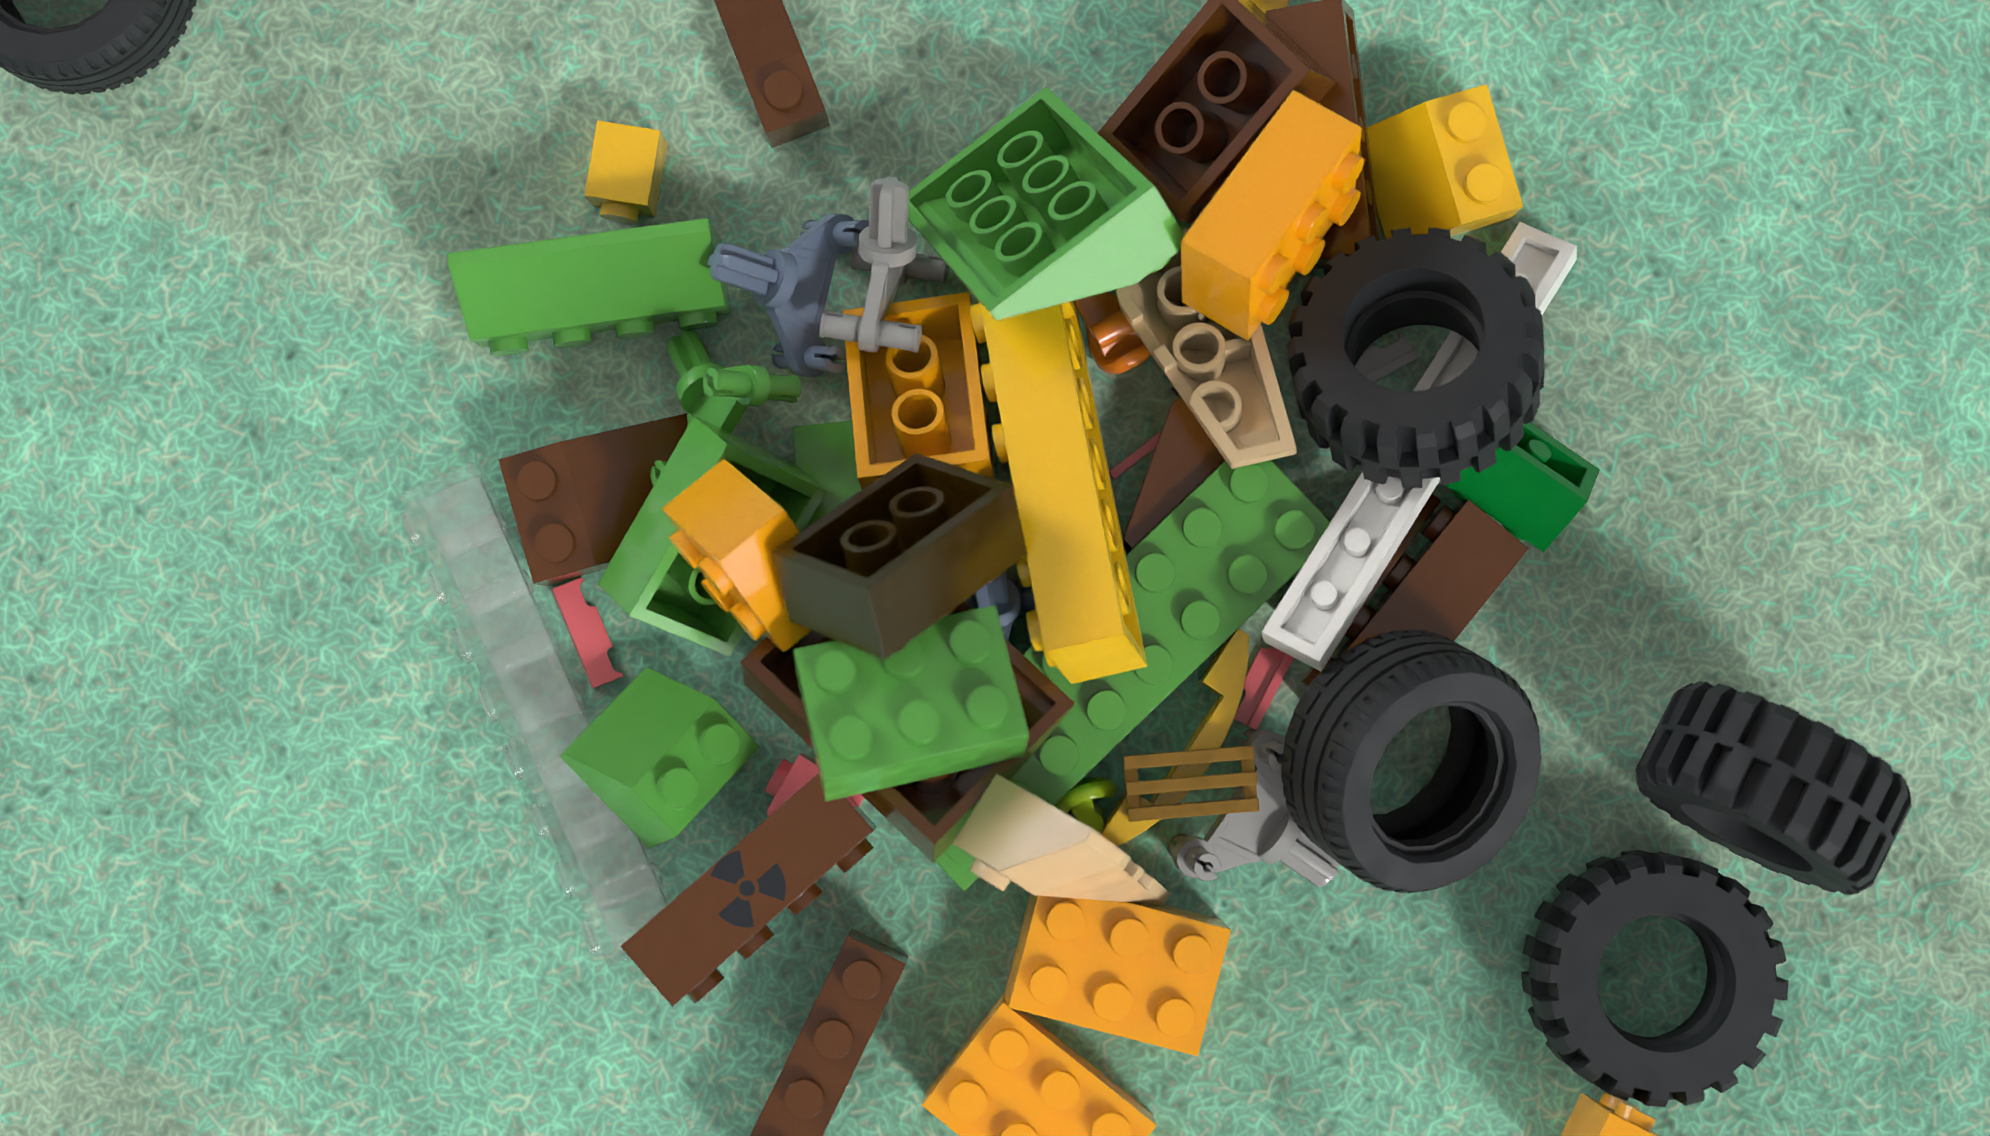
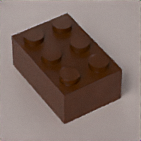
[1098,0,1336,224]

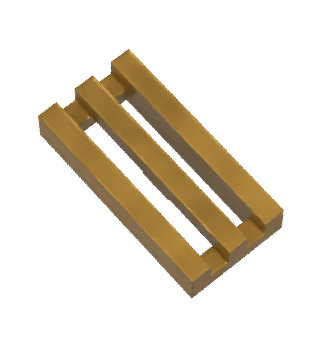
[1123,745,1260,822]

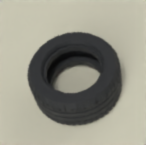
[0,0,197,95]
[1281,629,1541,894]

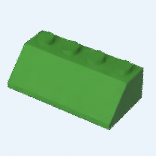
[447,218,731,356]

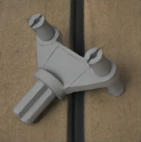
[820,175,949,353]
[1168,729,1339,887]

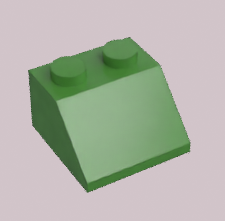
[559,667,760,848]

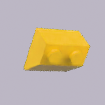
[1367,84,1524,239]

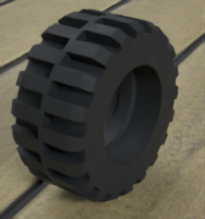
[1287,227,1545,488]
[1635,681,1912,895]
[1521,850,1789,1107]

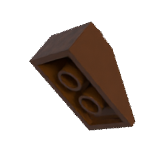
[498,413,688,586]

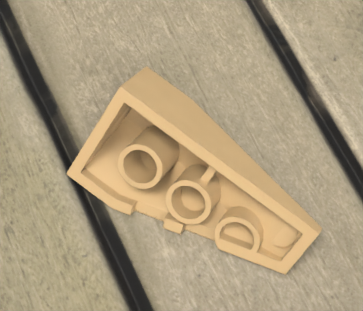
[1115,228,1297,469]
[953,774,1171,905]

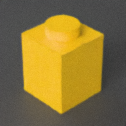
[584,120,668,223]

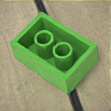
[598,416,827,657]
[794,605,1029,802]

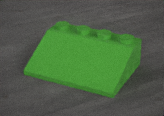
[908,86,1185,321]

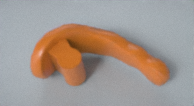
[1074,291,1151,374]

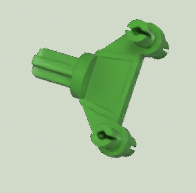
[651,330,802,486]

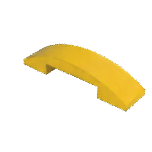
[1100,628,1249,847]

